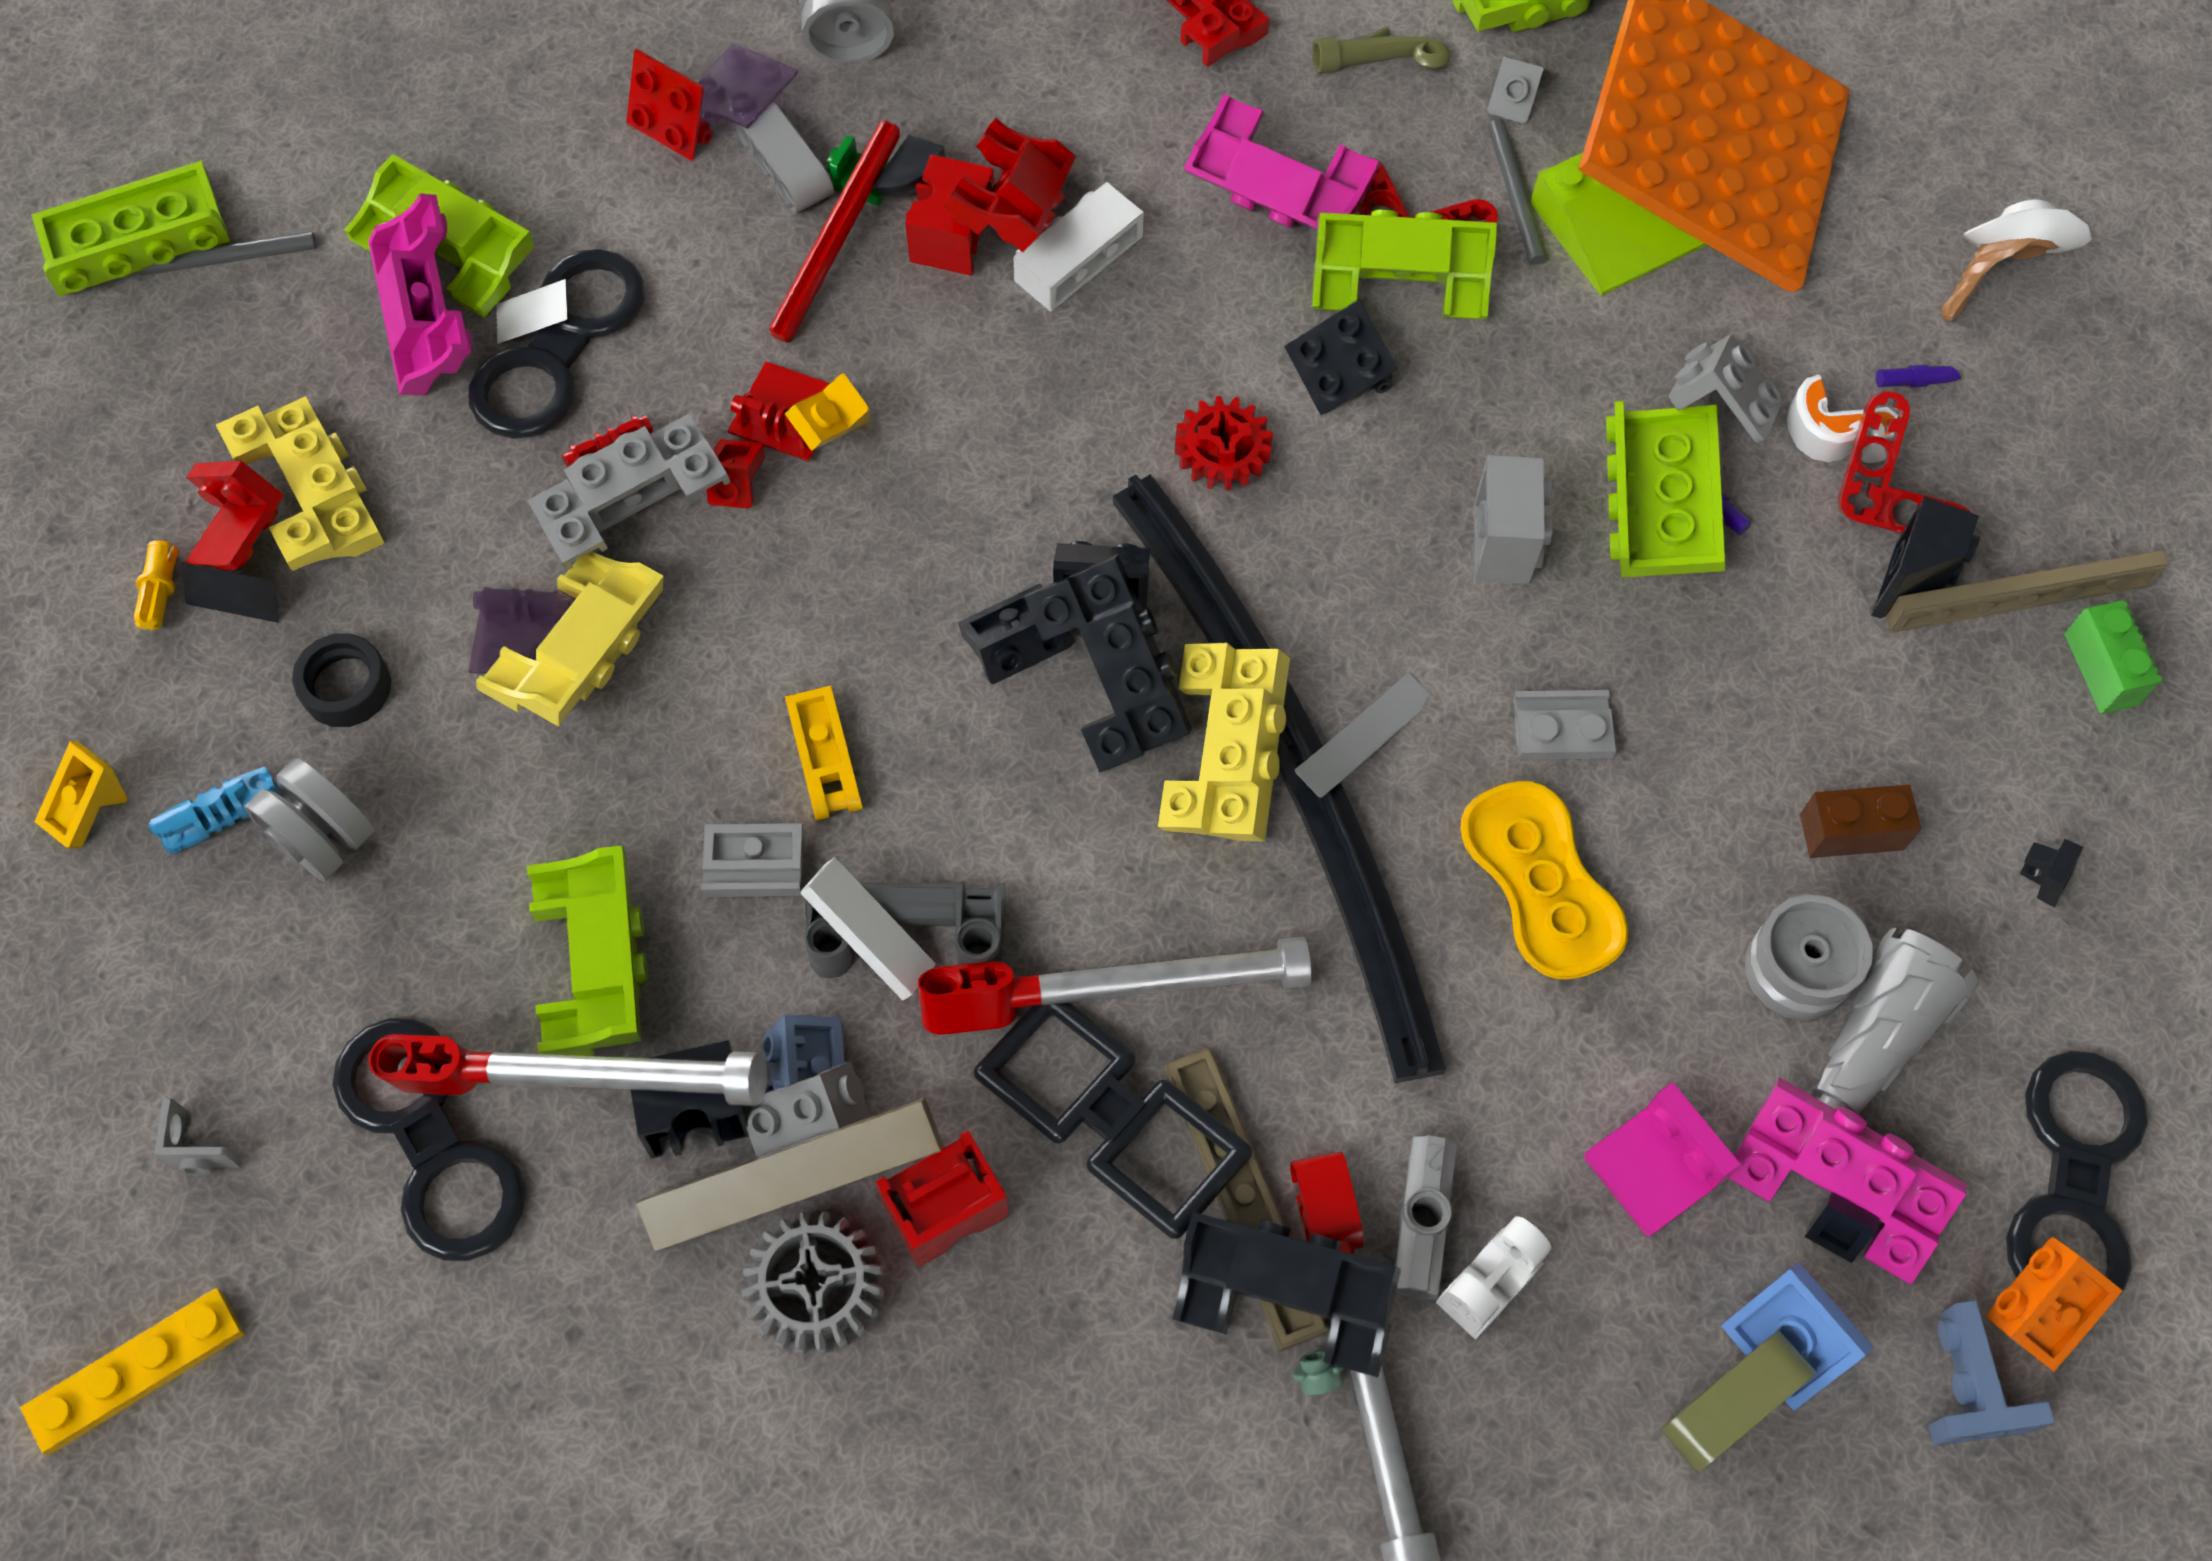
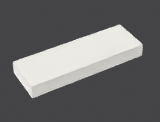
[800,857,936,1001]

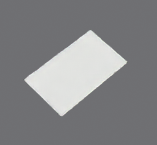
[497,279,567,344]

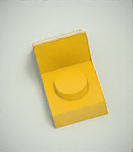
[785,373,870,451]
[34,740,128,849]

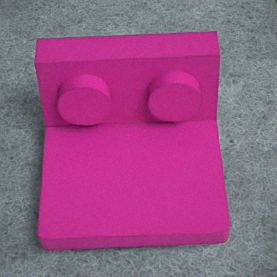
[1584,1082,1741,1237]

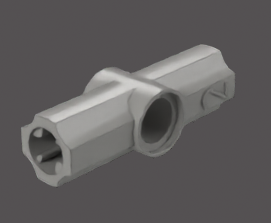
[1395,1135,1457,1300]

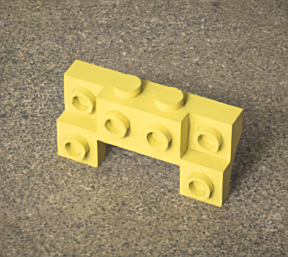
[216,396,384,571]
[476,551,664,727]
[1158,643,1290,842]

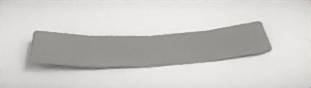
[1295,673,1429,798]

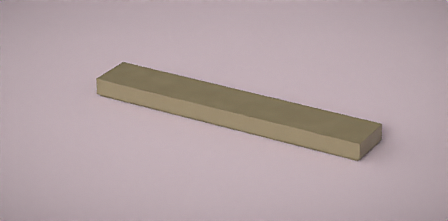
[1886,550,2169,633]
[1164,1047,1329,1352]
[636,1098,944,1251]

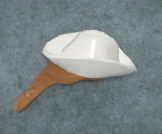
[1941,199,2092,322]

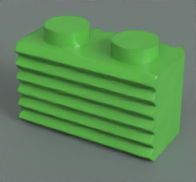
[2064,600,2163,714]

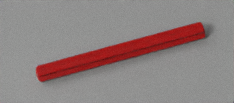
[769,120,900,343]

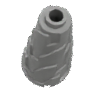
[1814,927,1979,1114]

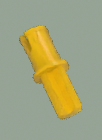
[134,540,179,631]

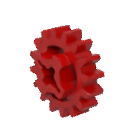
[1174,396,1273,491]

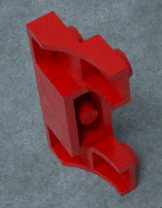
[944,117,1076,252]

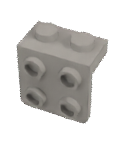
[1668,334,1781,443]
[743,1061,871,1157]

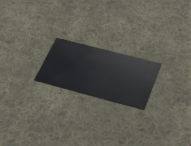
[181,562,279,623]

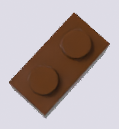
[1800,784,1921,858]

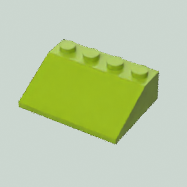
[1530,152,1707,296]

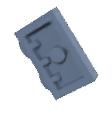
[762,1015,845,1093]

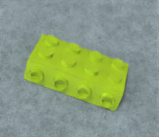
[31,160,231,297]
[1606,400,1725,578]

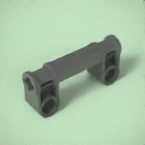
[805,881,1006,978]

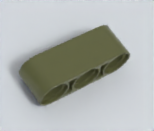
[1660,1329,1817,1473]

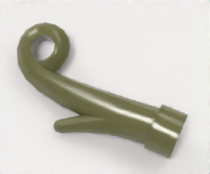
[1312,27,1450,73]

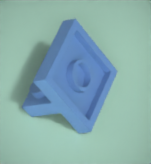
[1721,1262,1874,1411]

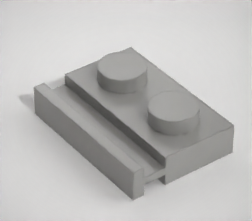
[1513,690,1616,760]
[701,823,804,897]

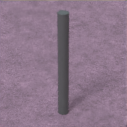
[1488,119,1546,265]
[138,231,316,276]

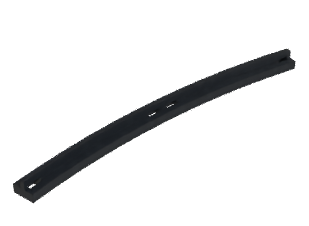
[1113,474,1446,1084]

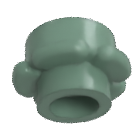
[1293,1350,1344,1395]

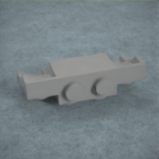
[527,413,731,571]

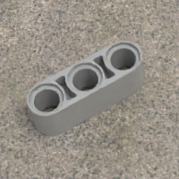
[734,102,834,214]

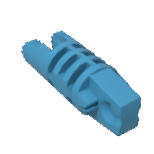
[148,767,281,854]

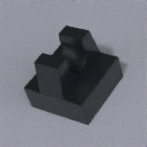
[2020,839,2084,908]
[1804,1192,1880,1263]

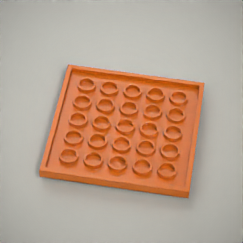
[1578,0,1850,292]

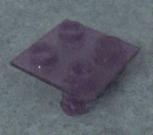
[696,43,799,129]
[469,586,576,674]

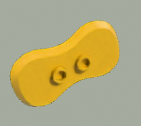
[1460,781,1628,980]

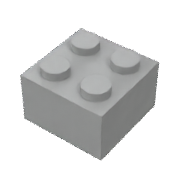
[1474,455,1552,584]

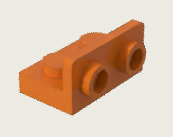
[1986,1237,2123,1372]

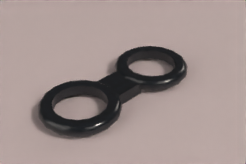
[468,249,644,439]
[332,1018,525,1261]
[2006,1051,2148,1298]

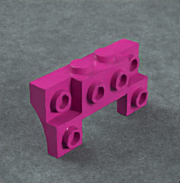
[1183,94,1380,231]
[368,193,472,396]
[1729,1077,1967,1285]

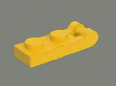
[785,685,863,821]

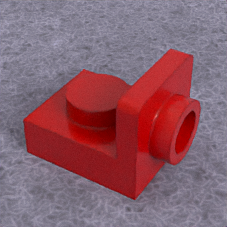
[706,439,765,509]

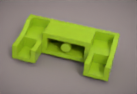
[527,845,648,1056]

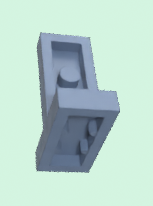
[1928,1300,2055,1446]

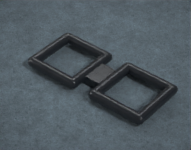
[974,1002,1252,1239]

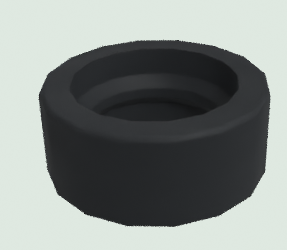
[292,633,391,727]

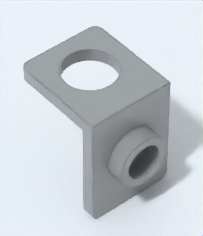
[1487,56,1545,123]
[154,1098,241,1176]

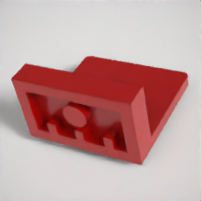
[185,461,284,571]

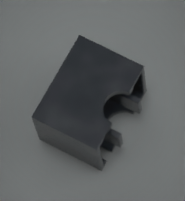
[631,1040,749,1159]

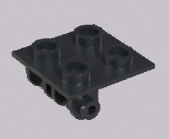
[1284,299,1398,415]

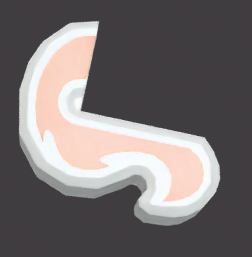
[1787,374,1898,463]

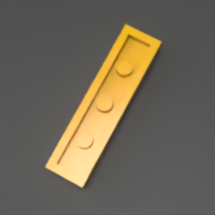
[20,1287,245,1456]

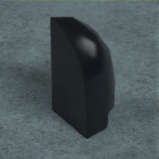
[874,134,945,198]

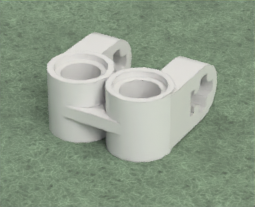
[1436,1216,1551,1340]

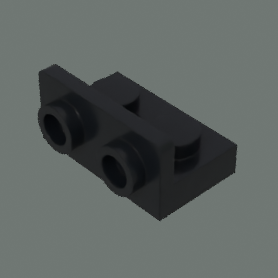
[958,584,1073,684]

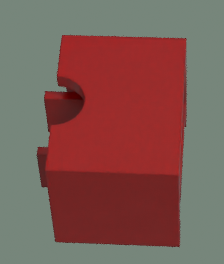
[905,154,994,276]
[875,1130,1009,1268]

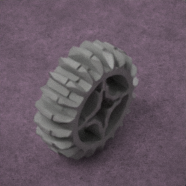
[741,1211,885,1356]

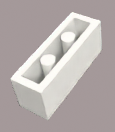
[1013,182,1144,312]

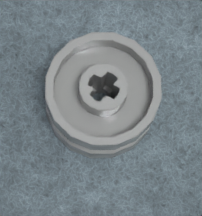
[799,0,894,64]
[244,757,375,882]
[1745,894,1873,1021]

